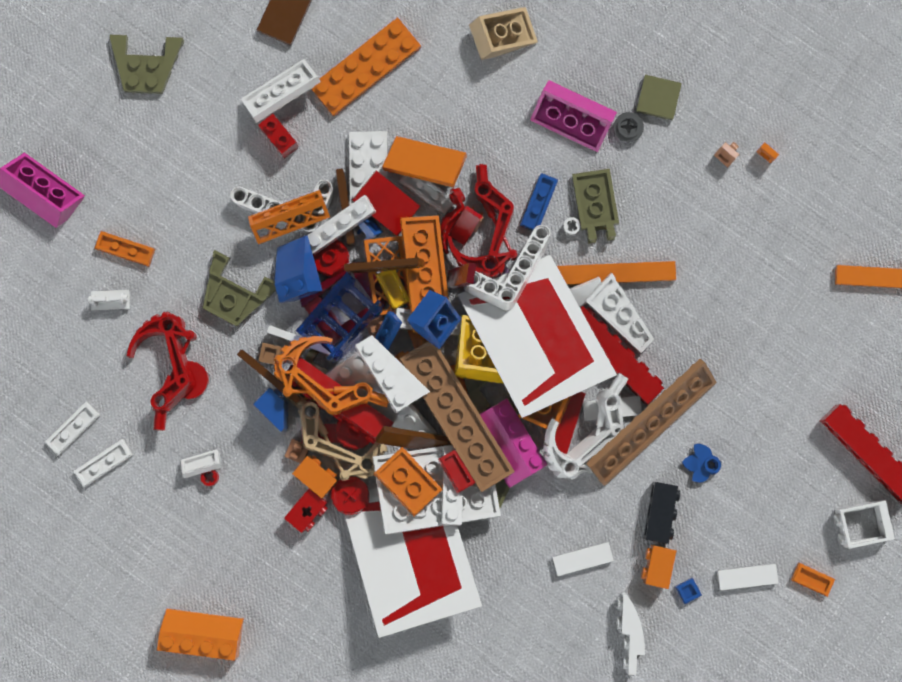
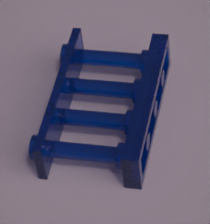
[295,272,384,363]

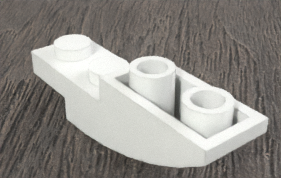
[616,593,645,675]

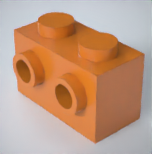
[292,455,338,499]
[641,544,677,589]

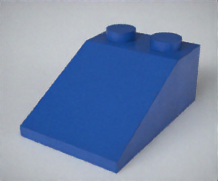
[275,236,323,303]

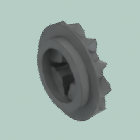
[613,112,644,143]

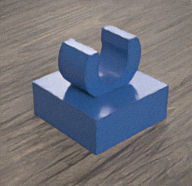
[357,217,383,240]

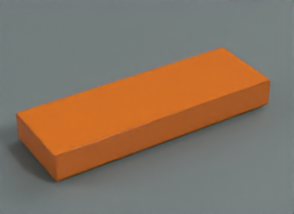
[94,231,156,267]

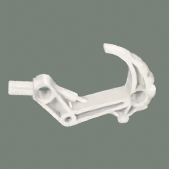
[544,373,628,480]

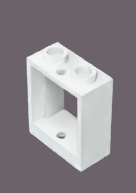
[834,500,895,549]

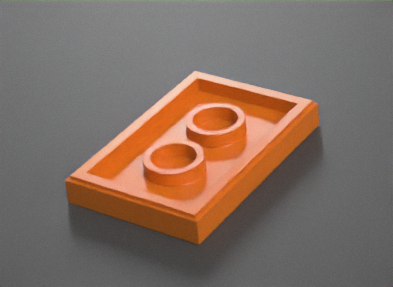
[374,447,443,517]

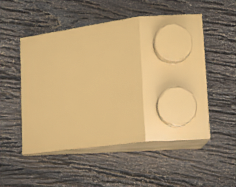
[469,7,538,60]

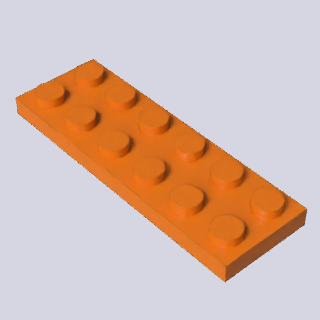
[311,17,421,117]
[400,215,449,333]

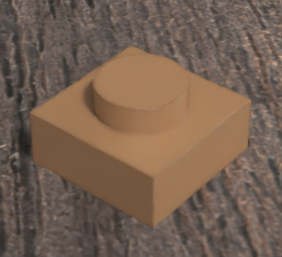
[258,343,282,365]

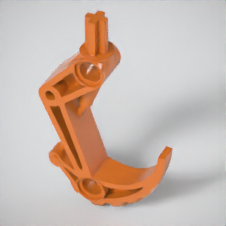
[273,336,389,415]

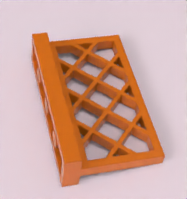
[363,236,410,316]

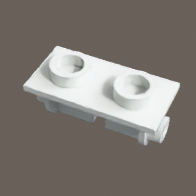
[88,290,130,311]

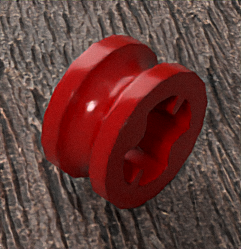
[200,470,219,486]

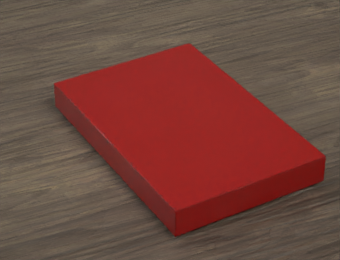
[352,170,420,236]

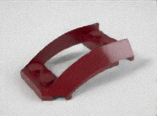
[300,262,386,345]

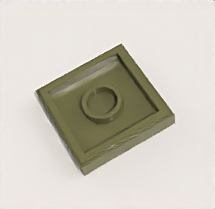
[636,75,682,121]

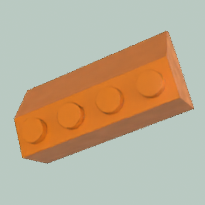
[157,608,244,661]

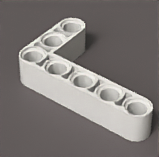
[230,180,334,234]
[464,225,550,311]

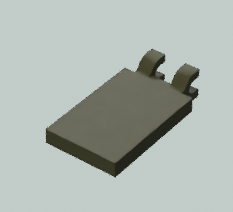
[572,169,619,244]

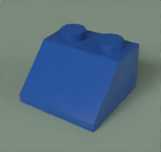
[407,290,462,349]
[253,388,288,433]

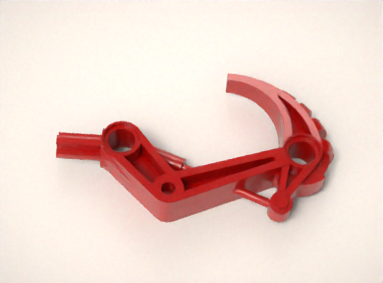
[447,164,517,278]
[127,312,197,431]

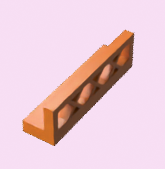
[248,190,330,244]

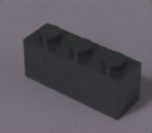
[643,482,680,544]

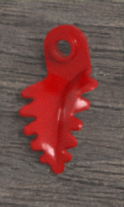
[440,188,465,255]

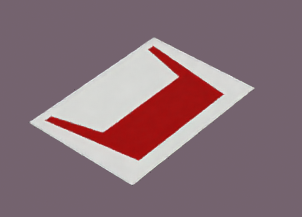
[458,255,617,418]
[344,488,482,638]

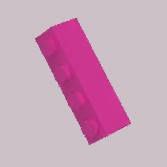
[530,80,617,152]
[0,152,85,228]
[480,398,547,488]

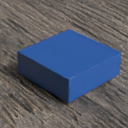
[675,577,702,604]

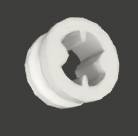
[563,217,580,236]

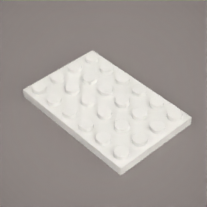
[373,445,501,535]

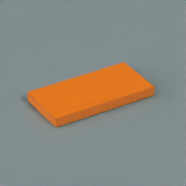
[382,136,467,188]

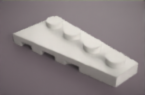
[585,273,654,353]
[355,335,430,413]

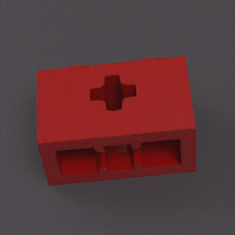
[258,113,299,159]
[284,488,328,533]

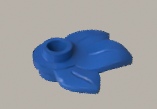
[682,444,721,482]

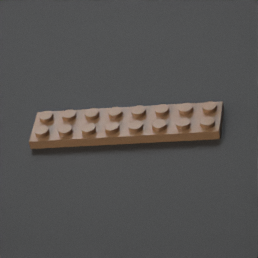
[400,341,515,492]
[586,359,717,486]

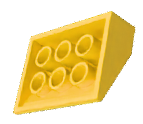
[455,315,504,384]

